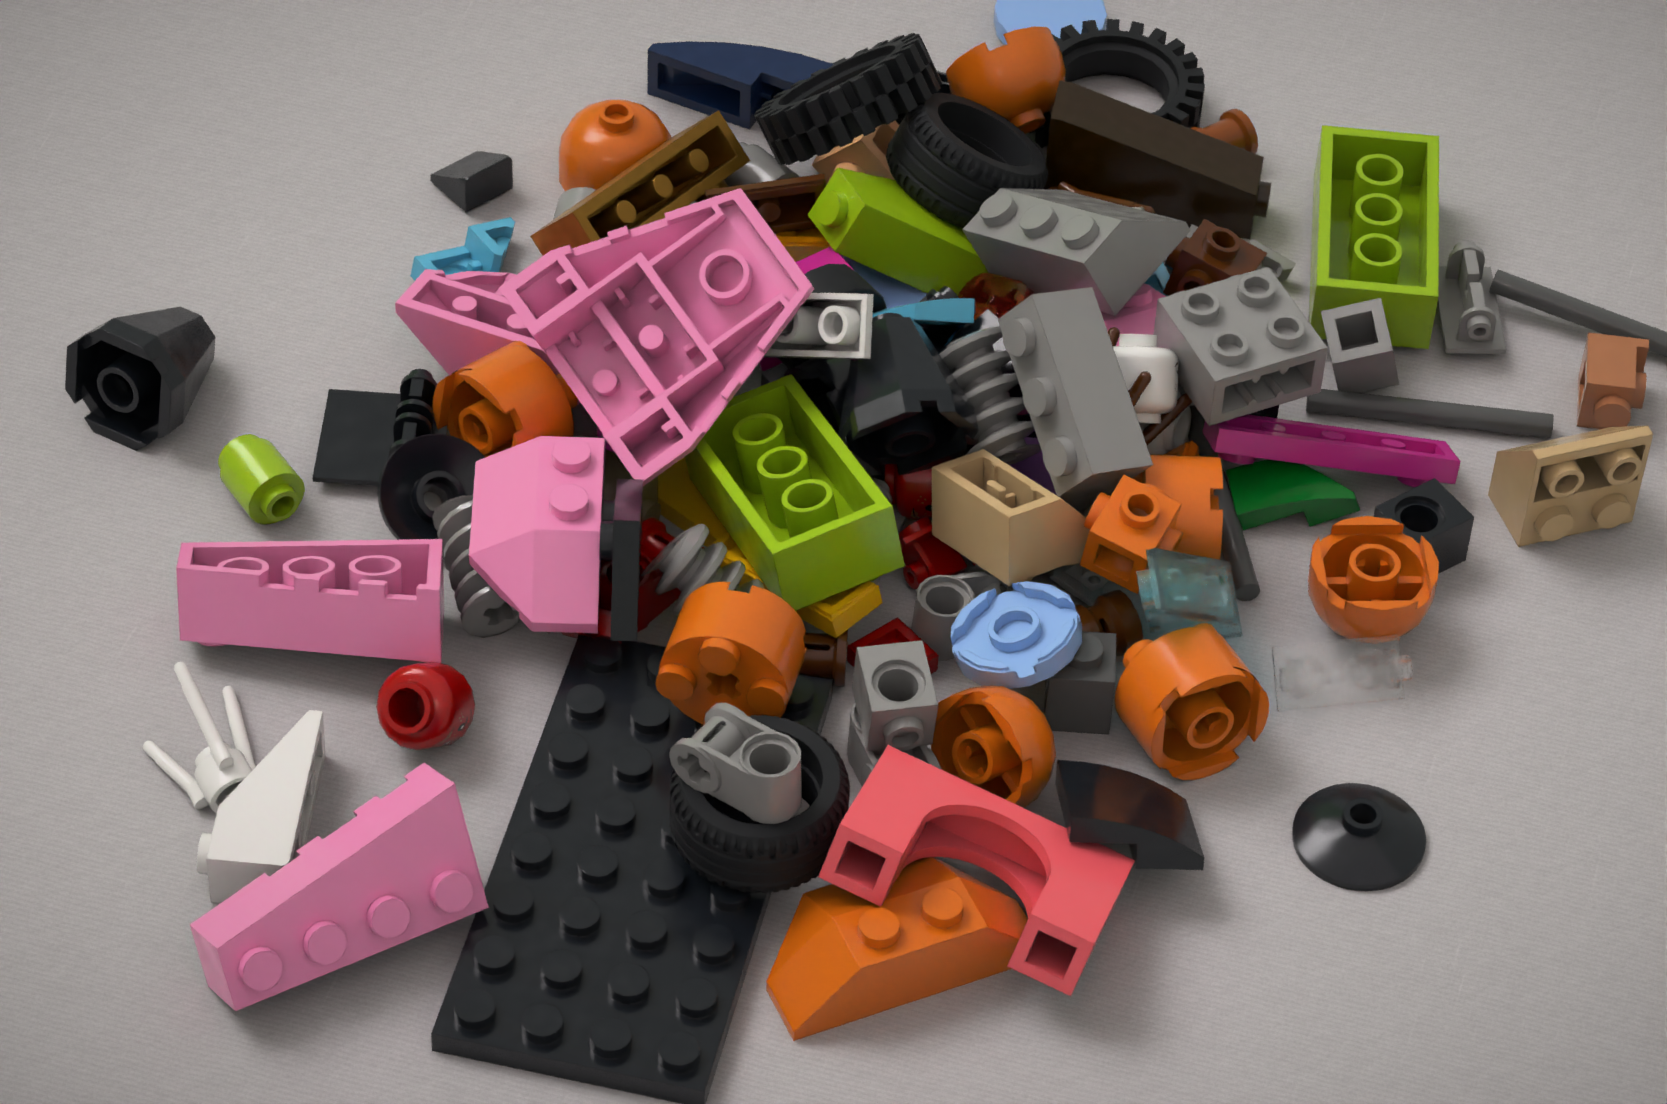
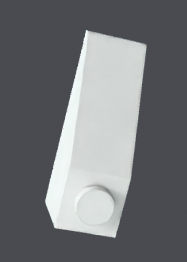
[197,710,326,903]

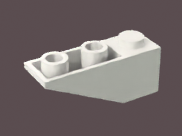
[764,293,874,359]

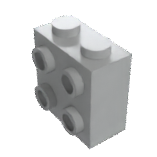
[1153,267,1328,426]

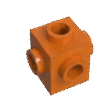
[1080,475,1183,594]

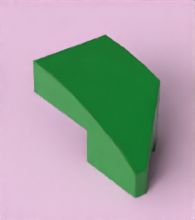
[1226,459,1361,531]

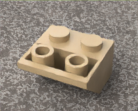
[1488,426,1653,547]
[932,449,1090,586]

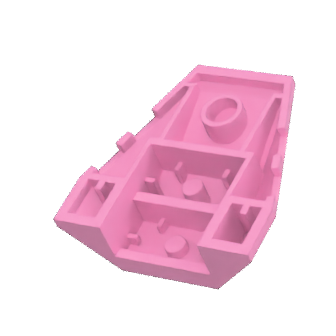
[499,188,814,486]

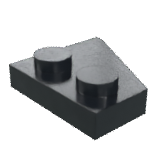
[600,479,643,641]

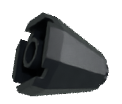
[65,307,216,451]
[838,313,979,475]

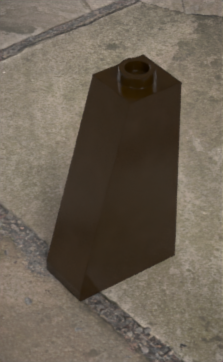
[1044,80,1272,239]

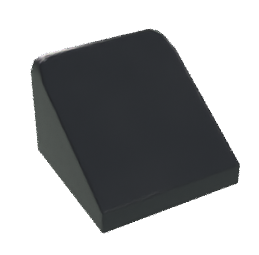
[430,151,513,212]

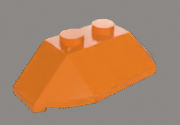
[766,857,1028,1041]

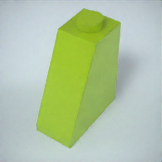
[807,167,991,298]

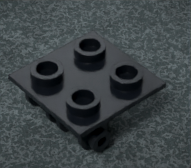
[312,369,448,486]

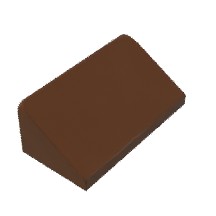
[705,174,826,234]

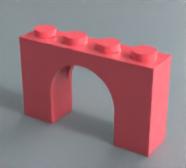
[818,745,1135,996]

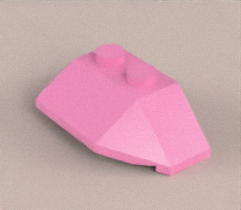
[395,269,581,405]
[469,436,606,633]

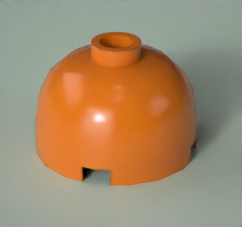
[946,26,1066,134]
[559,100,672,191]
[1308,516,1439,644]
[931,686,1056,808]

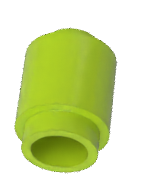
[218,434,305,525]

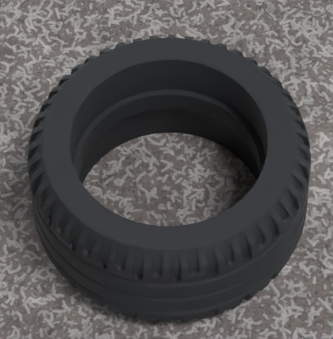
[886,93,1048,228]
[669,715,850,893]

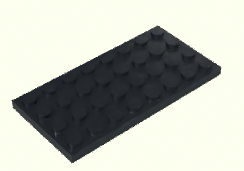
[431,635,833,1104]

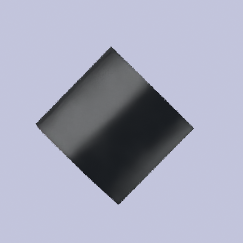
[1055,760,1204,870]

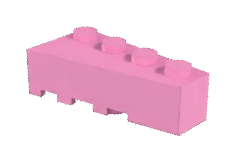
[176,539,444,663]
[190,762,489,1011]

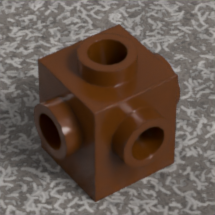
[1163,219,1267,296]

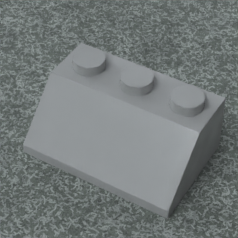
[962,188,1191,316]
[997,287,1153,511]

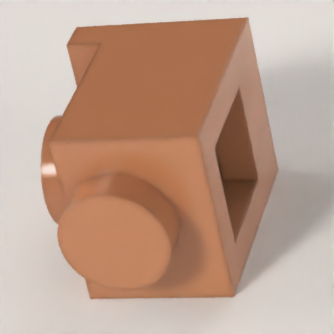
[1577,332,1649,429]

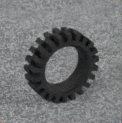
[1029,19,1205,148]
[754,33,943,165]

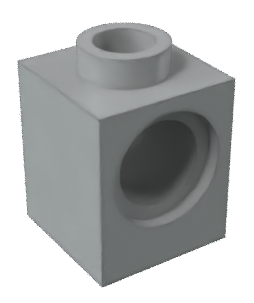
[852,640,938,751]

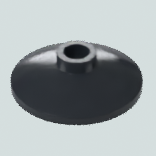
[377,434,485,559]
[1292,783,1426,891]

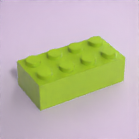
[1309,125,1439,349]
[685,374,905,611]

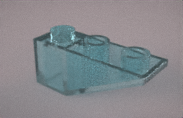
[1136,548,1243,639]

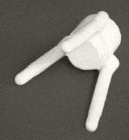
[143,662,256,813]

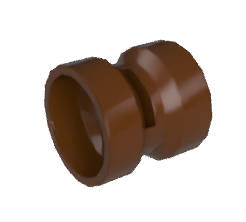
[1075,590,1143,656]

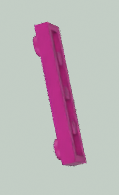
[1203,414,1461,487]

